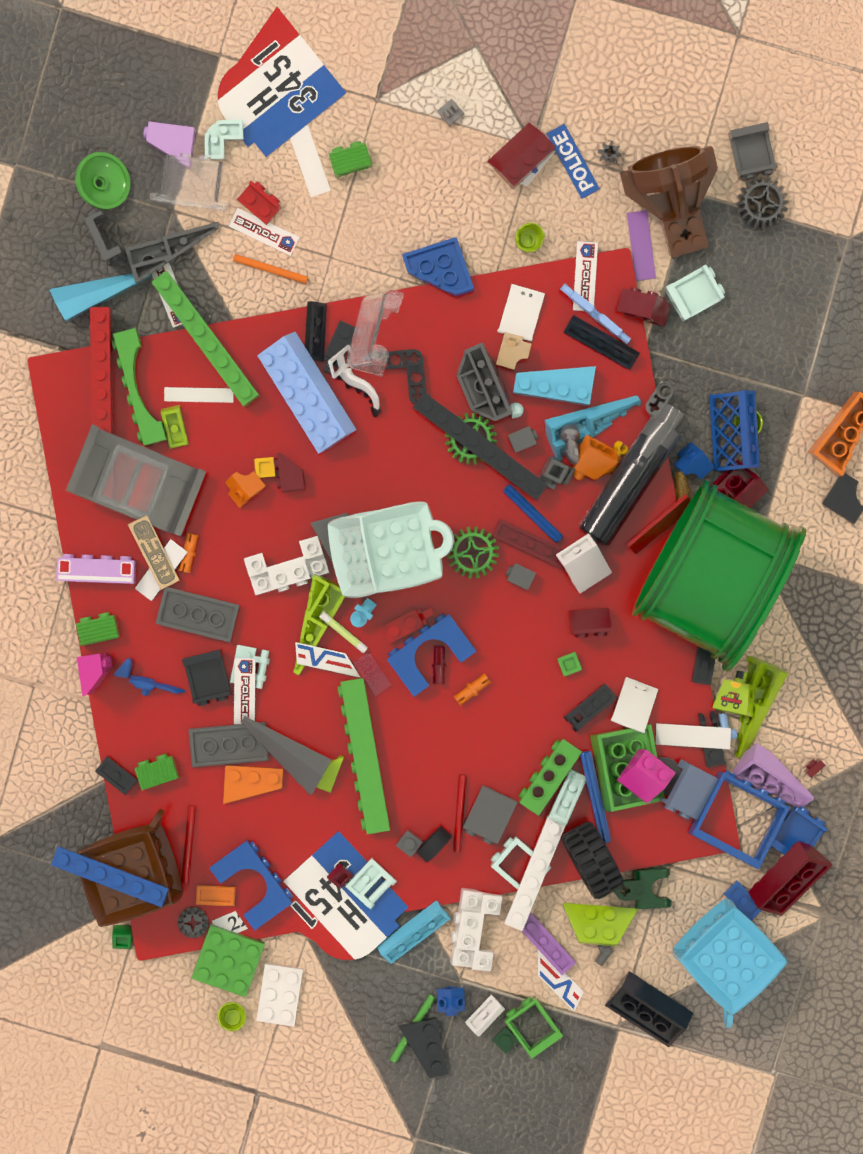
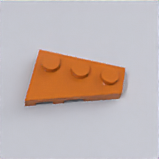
[223,765,283,804]

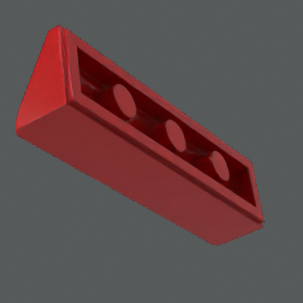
[627,494,690,554]

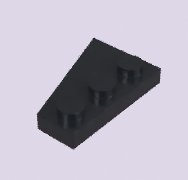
[398,1017,448,1078]

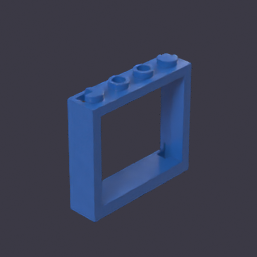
[688,770,790,869]

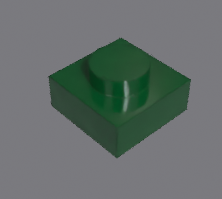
[492,1026,519,1054]

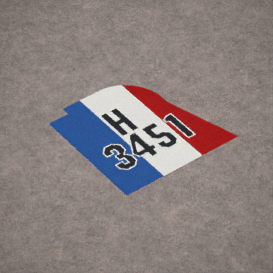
[218,7,346,157]
[274,831,408,960]

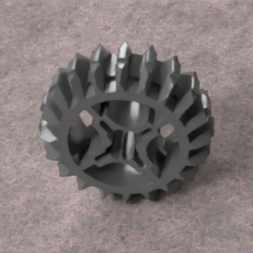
[736,177,789,229]

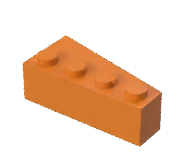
[808,392,863,476]

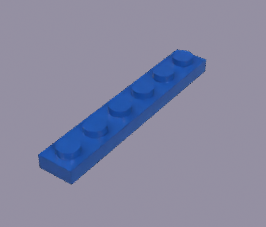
[51,846,169,907]

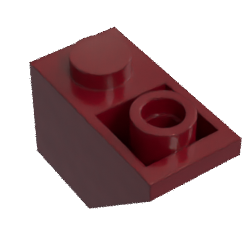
[274,453,305,492]

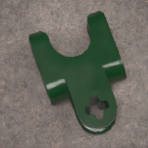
[614,867,672,909]

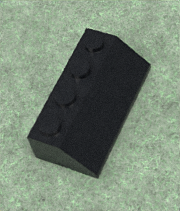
[605,971,693,1047]

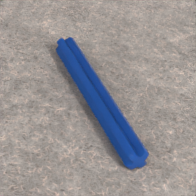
[580,751,611,843]

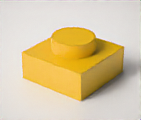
[254,457,276,478]

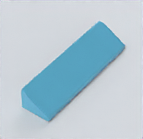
[377,901,451,964]

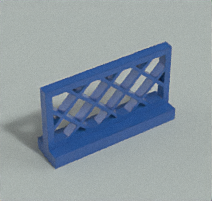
[709,390,760,471]

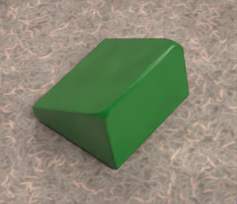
[112,925,132,949]

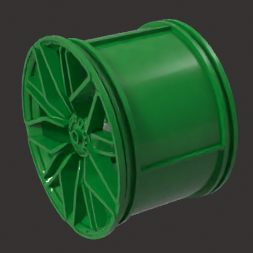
[632,480,806,672]

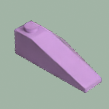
[731,743,814,807]

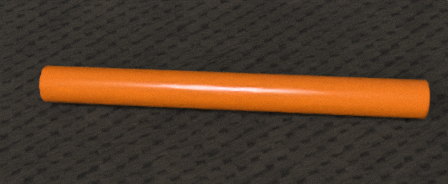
[233,254,308,284]

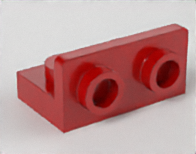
[237,181,281,225]

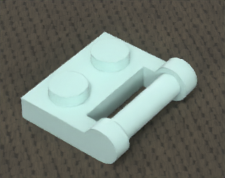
[345,858,397,909]

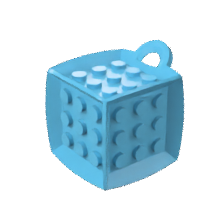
[672,898,787,1028]

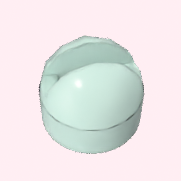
[511,403,524,419]

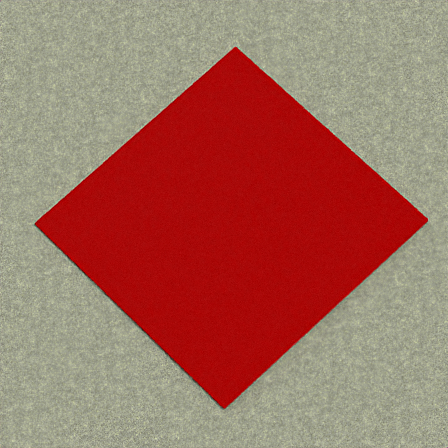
[27,248,740,961]

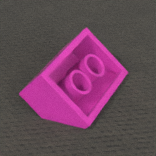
[77,652,112,696]

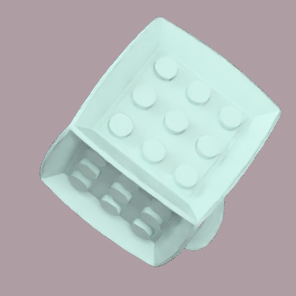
[328,502,454,598]

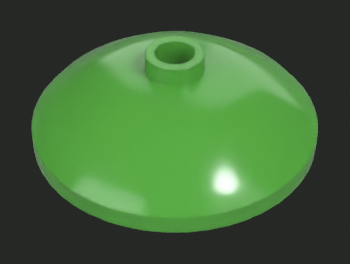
[75,152,130,210]

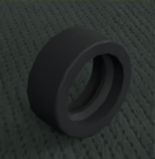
[416,826,452,863]

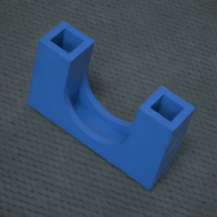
[387,613,476,697]
[209,839,293,931]

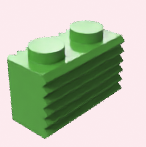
[329,141,372,178]
[76,612,120,646]
[134,753,180,790]

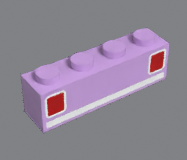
[56,554,137,584]

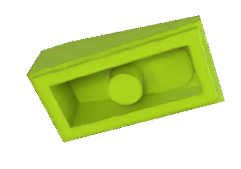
[161,405,189,449]

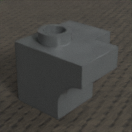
[538,455,575,490]

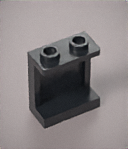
[182,649,232,706]

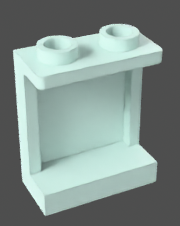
[664,264,725,322]

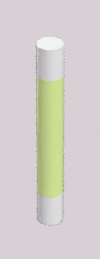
[319,611,368,653]

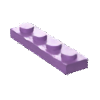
[522,912,576,975]

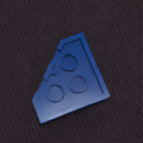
[402,237,474,297]

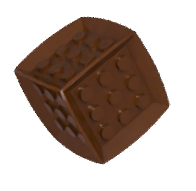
[77,809,183,927]

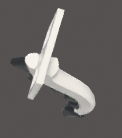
[328,345,382,417]

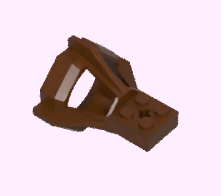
[620,146,718,258]

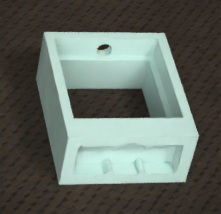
[490,836,551,889]

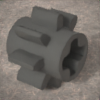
[597,141,622,166]

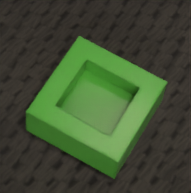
[557,652,582,676]

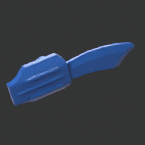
[129,675,185,696]

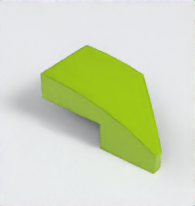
[316,755,344,792]

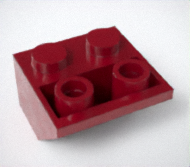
[569,608,612,638]

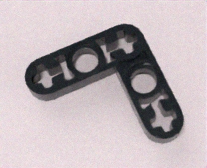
[367,349,426,405]

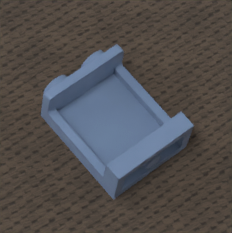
[660,759,719,820]

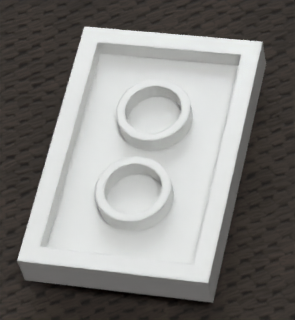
[256,963,303,1027]

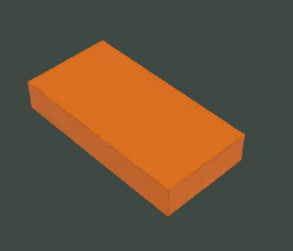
[196,885,236,906]

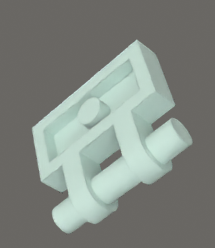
[230,645,270,689]

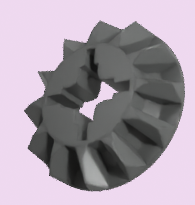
[177,907,209,938]

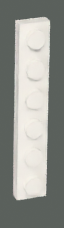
[504,817,565,931]

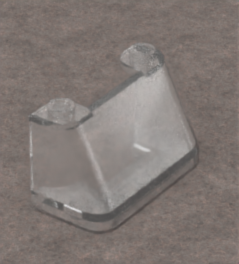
[347,290,404,376]

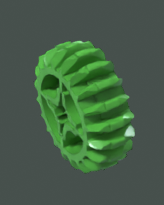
[445,413,497,465]
[447,527,499,578]

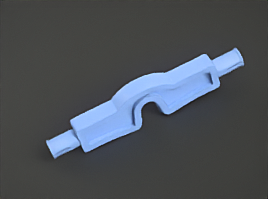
[560,283,631,344]

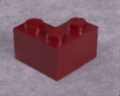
[616,287,671,327]

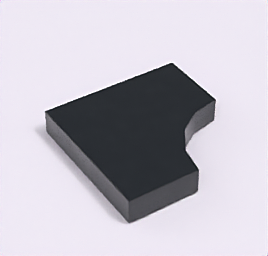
[821,473,863,524]

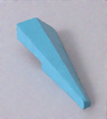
[50,273,151,322]
[544,395,641,460]

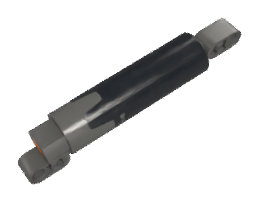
[579,382,686,546]

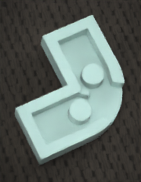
[205,120,244,160]

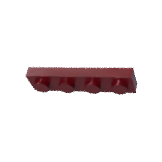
[492,519,564,569]

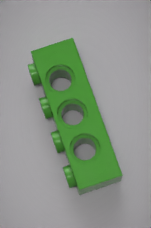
[518,738,582,816]

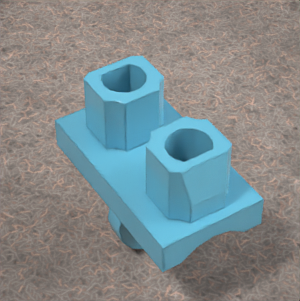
[350,598,377,627]

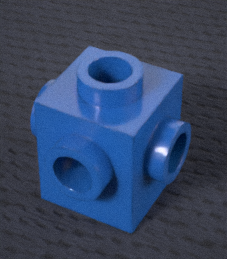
[437,986,465,1016]

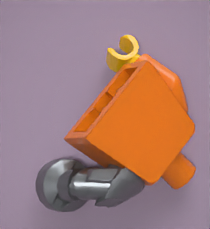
[560,424,628,480]

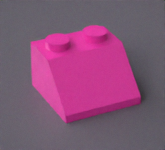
[617,749,676,803]

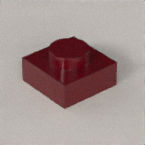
[804,759,826,778]
[327,863,353,889]

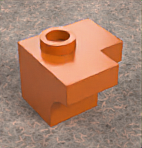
[225,471,266,508]

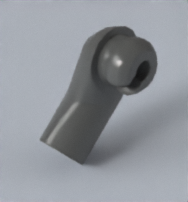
[595,945,612,966]

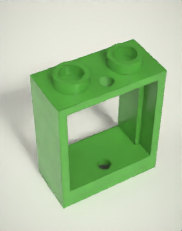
[504,996,563,1059]

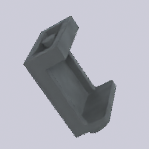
[728,122,778,180]
[84,210,126,265]
[463,784,517,845]

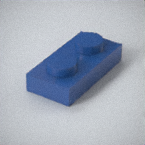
[723,880,762,921]

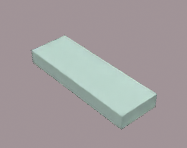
[548,769,586,826]

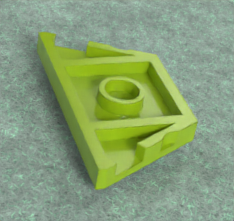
[563,903,637,946]

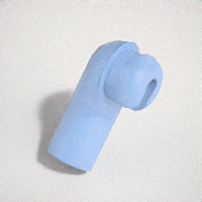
[718,713,737,739]

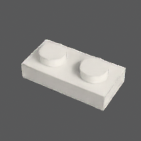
[465,995,505,1037]

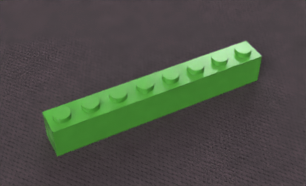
[152,270,260,408]
[338,678,390,834]

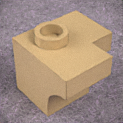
[496,332,531,370]

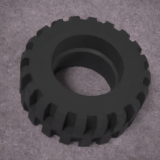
[562,822,624,899]

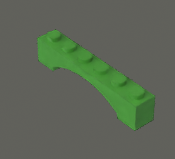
[111,328,168,446]

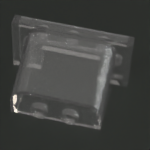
[150,153,231,212]

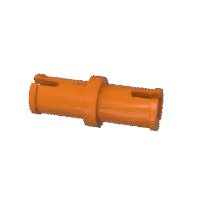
[178,533,199,573]
[453,673,491,706]

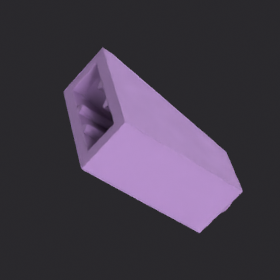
[144,121,196,169]

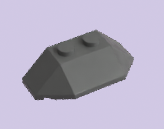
[456,342,513,421]

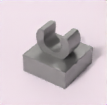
[437,99,464,127]

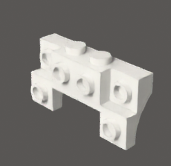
[244,536,329,595]
[450,888,502,971]

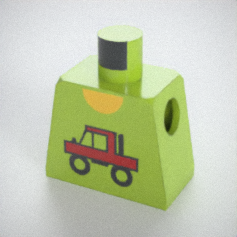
[713,670,755,718]

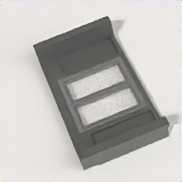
[66,425,206,536]

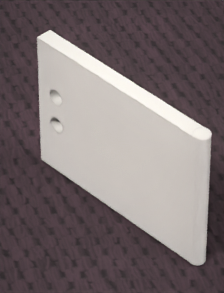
[497,284,545,342]
[611,677,658,733]

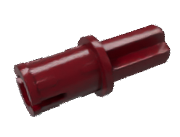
[432,645,447,684]

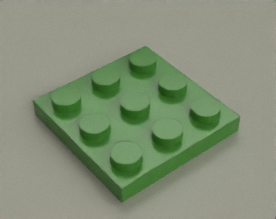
[191,924,265,997]

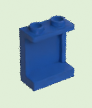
[771,806,828,855]

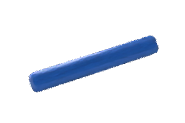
[503,484,563,543]

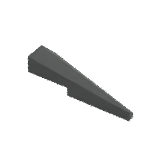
[124,222,219,283]
[241,716,331,795]

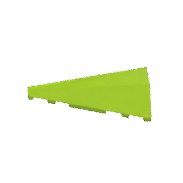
[293,574,345,675]
[734,656,788,758]

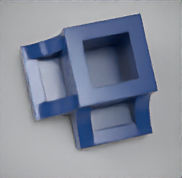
[674,442,715,480]

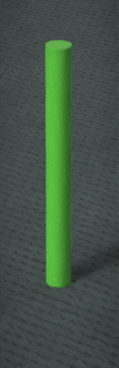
[390,994,436,1063]

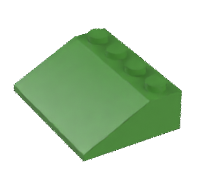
[590,724,665,812]

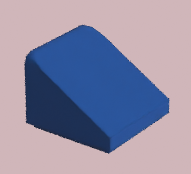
[113,658,133,678]

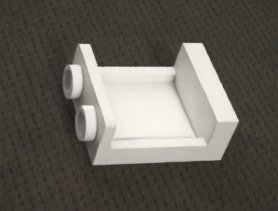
[556,534,612,593]

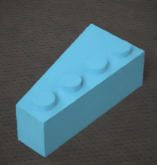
[513,366,596,406]

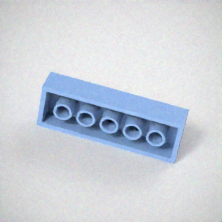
[257,332,356,454]

